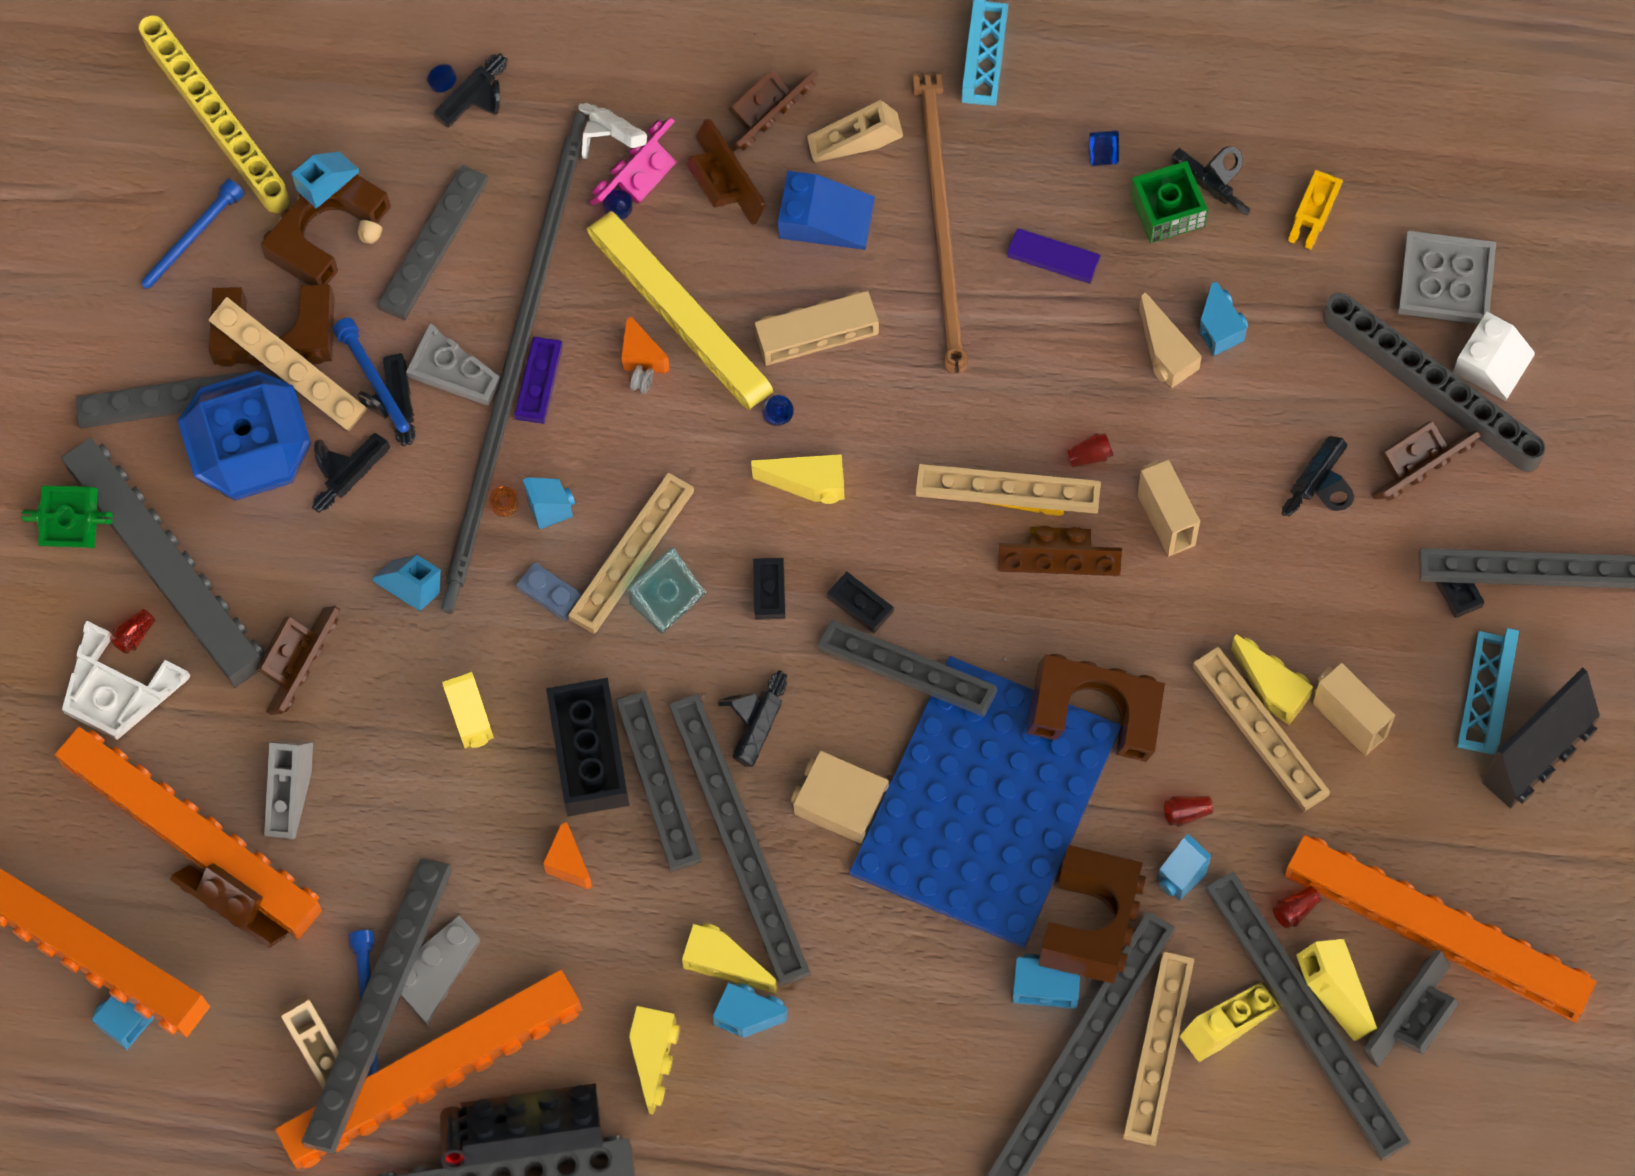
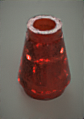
[1067,433,1114,467]
[110,609,155,654]
[1164,796,1213,827]
[1273,886,1321,929]

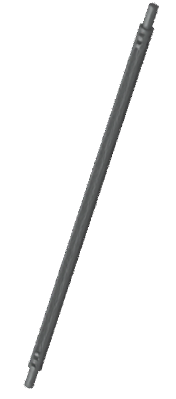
[441,113,586,614]

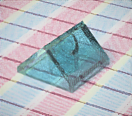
[627,547,706,633]

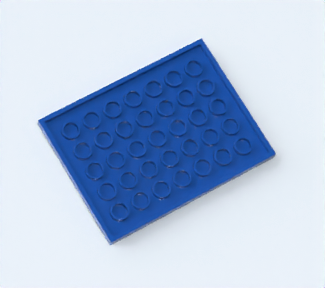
[850,656,1121,949]

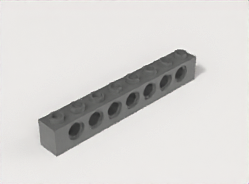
[377,1135,635,1176]

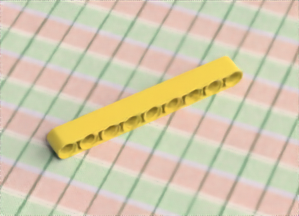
[139,15,290,213]
[587,211,773,410]

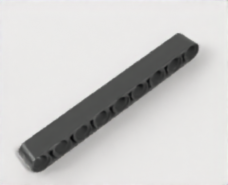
[1324,293,1545,472]

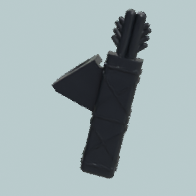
[435,53,507,127]
[1172,146,1250,215]
[357,353,416,446]
[312,433,390,513]
[1282,436,1354,517]
[717,670,787,767]

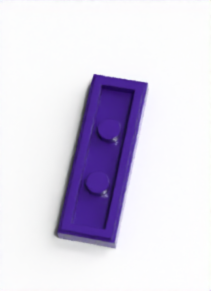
[1007,228,1101,284]
[514,336,563,424]

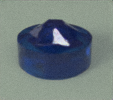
[427,64,457,93]
[603,190,633,220]
[762,395,794,426]

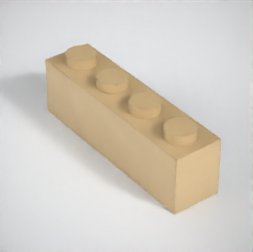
[754,291,879,366]

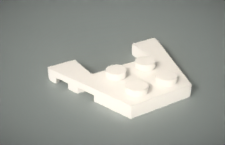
[62,621,190,740]

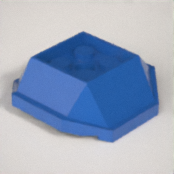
[177,371,312,501]

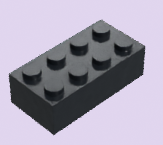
[546,678,630,817]

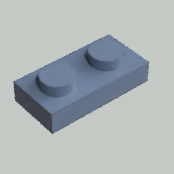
[516,562,583,622]

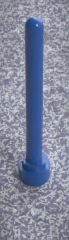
[141,179,245,289]
[332,318,409,433]
[348,930,379,1078]

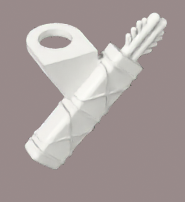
[579,102,647,159]

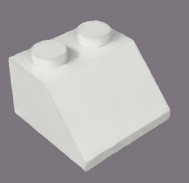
[1453,312,1535,401]

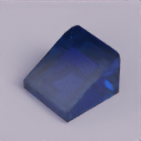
[1088,131,1119,166]

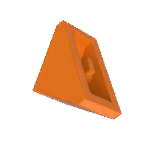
[622,316,670,373]
[543,822,593,889]

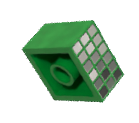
[1130,161,1208,243]

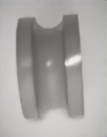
[630,364,654,394]

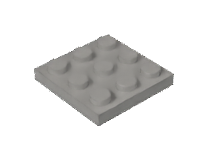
[1398,231,1496,324]

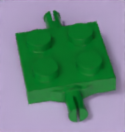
[21,486,113,548]

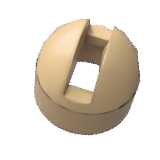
[358,220,383,244]

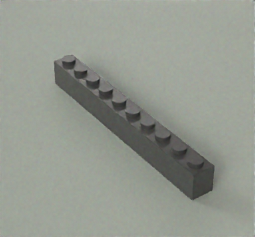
[61,438,264,688]

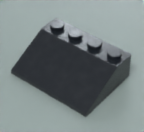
[1483,667,1600,809]

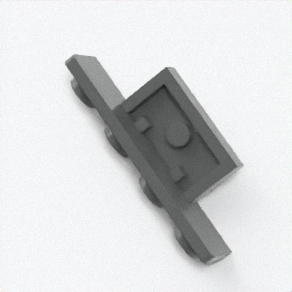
[1365,949,1458,1067]

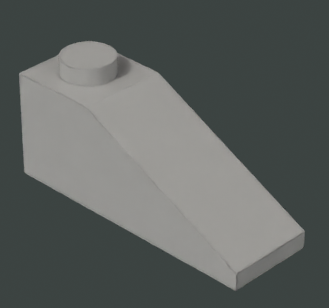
[264,739,313,839]

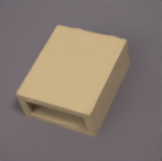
[1137,460,1200,557]
[1312,663,1395,756]
[791,751,889,844]

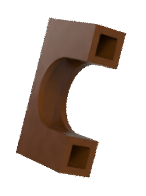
[260,175,391,285]
[209,285,335,367]
[1026,654,1165,762]
[1039,845,1146,984]

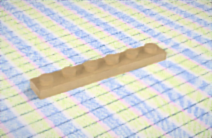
[208,297,368,431]
[916,464,1101,514]
[568,472,694,634]
[1192,646,1330,812]
[1123,952,1195,1146]

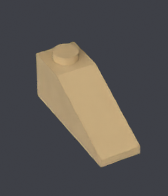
[807,100,903,162]
[1139,292,1202,389]
[278,994,339,1089]

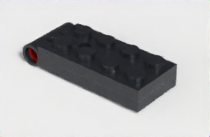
[440,1083,603,1170]

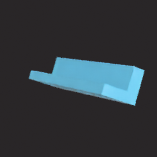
[962,0,1008,106]
[1457,628,1519,755]

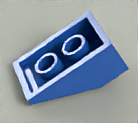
[778,171,875,250]

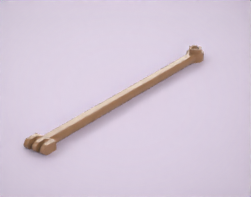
[913,73,968,374]

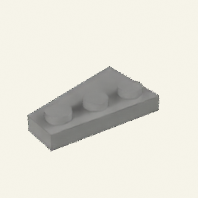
[406,323,500,406]
[400,915,481,1026]

